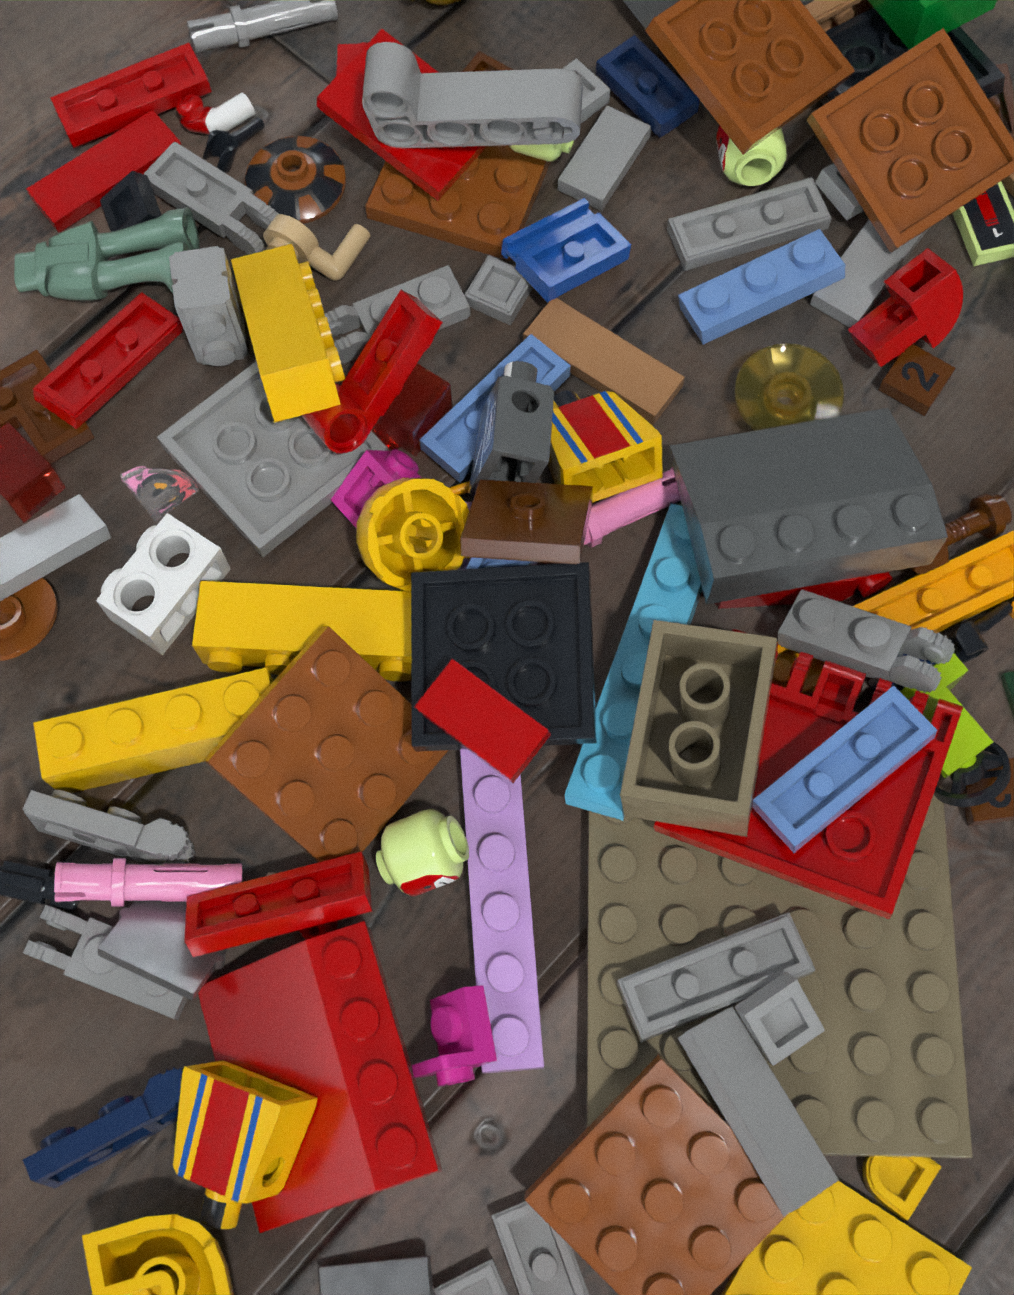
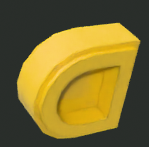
[862,1156,942,1221]

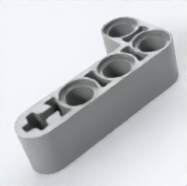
[362,42,583,148]

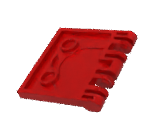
[654,629,963,920]

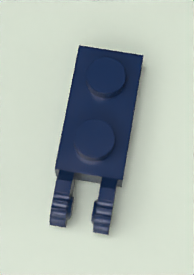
[23,1067,183,1189]

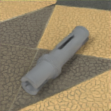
[187,0,338,54]

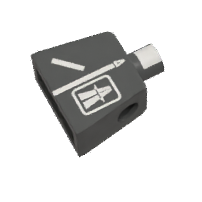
[468,361,554,496]

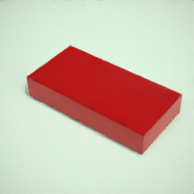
[414,659,551,783]

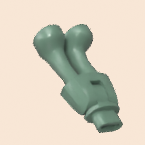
[14,207,199,301]

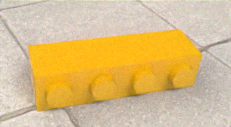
[231,244,345,422]
[192,581,412,682]
[33,667,273,793]

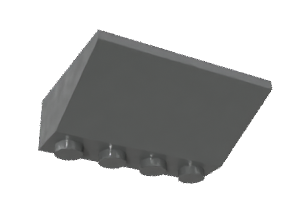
[669,408,948,604]

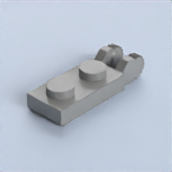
[144,142,279,254]
[325,265,471,364]
[778,589,955,693]
[23,790,196,864]
[23,905,187,1020]

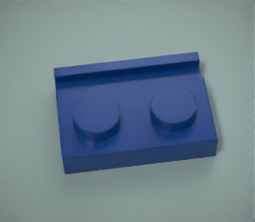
[501,198,631,302]

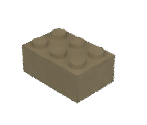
[620,620,777,837]

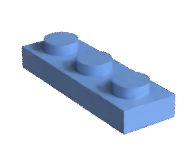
[678,229,845,345]
[420,334,570,482]
[752,686,937,853]

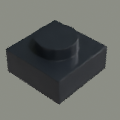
[100,171,162,232]

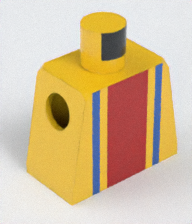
[548,390,663,503]
[173,1060,318,1229]

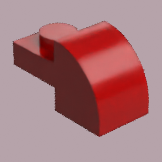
[848,248,963,367]

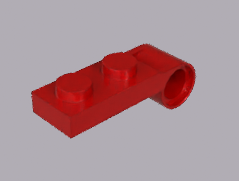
[302,290,443,453]

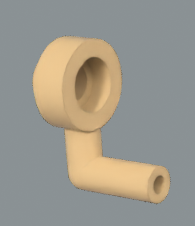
[263,214,371,281]

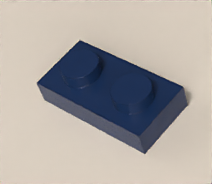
[596,35,700,138]

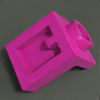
[331,449,422,529]
[412,985,497,1086]

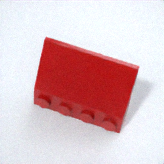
[198,921,443,1233]

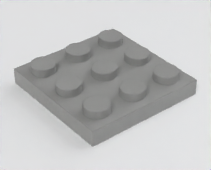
[157,361,388,557]

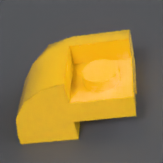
[82,1214,234,1295]

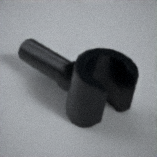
[202,117,265,172]
[948,601,1013,663]

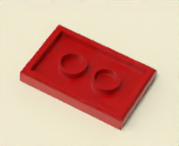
[316,29,487,201]

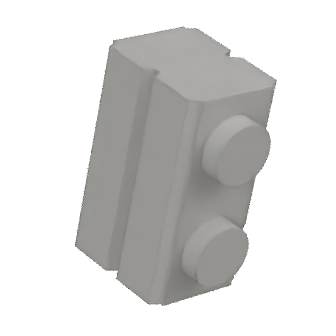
[169,246,249,366]

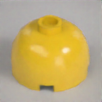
[356,478,469,593]

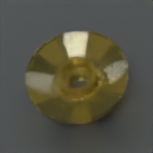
[734,343,844,431]

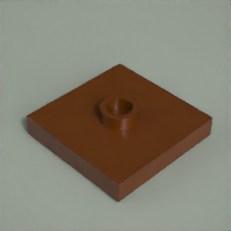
[460,479,593,564]

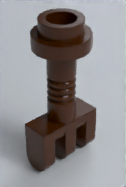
[911,493,1012,574]

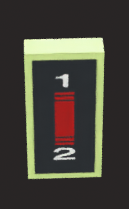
[952,181,1014,266]

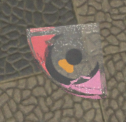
[119,466,199,522]

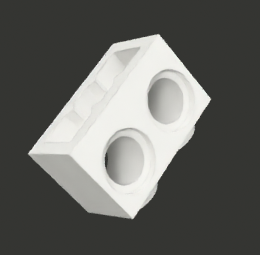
[96,513,231,655]

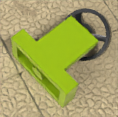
[900,653,1011,807]

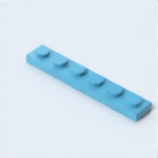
[564,503,703,821]

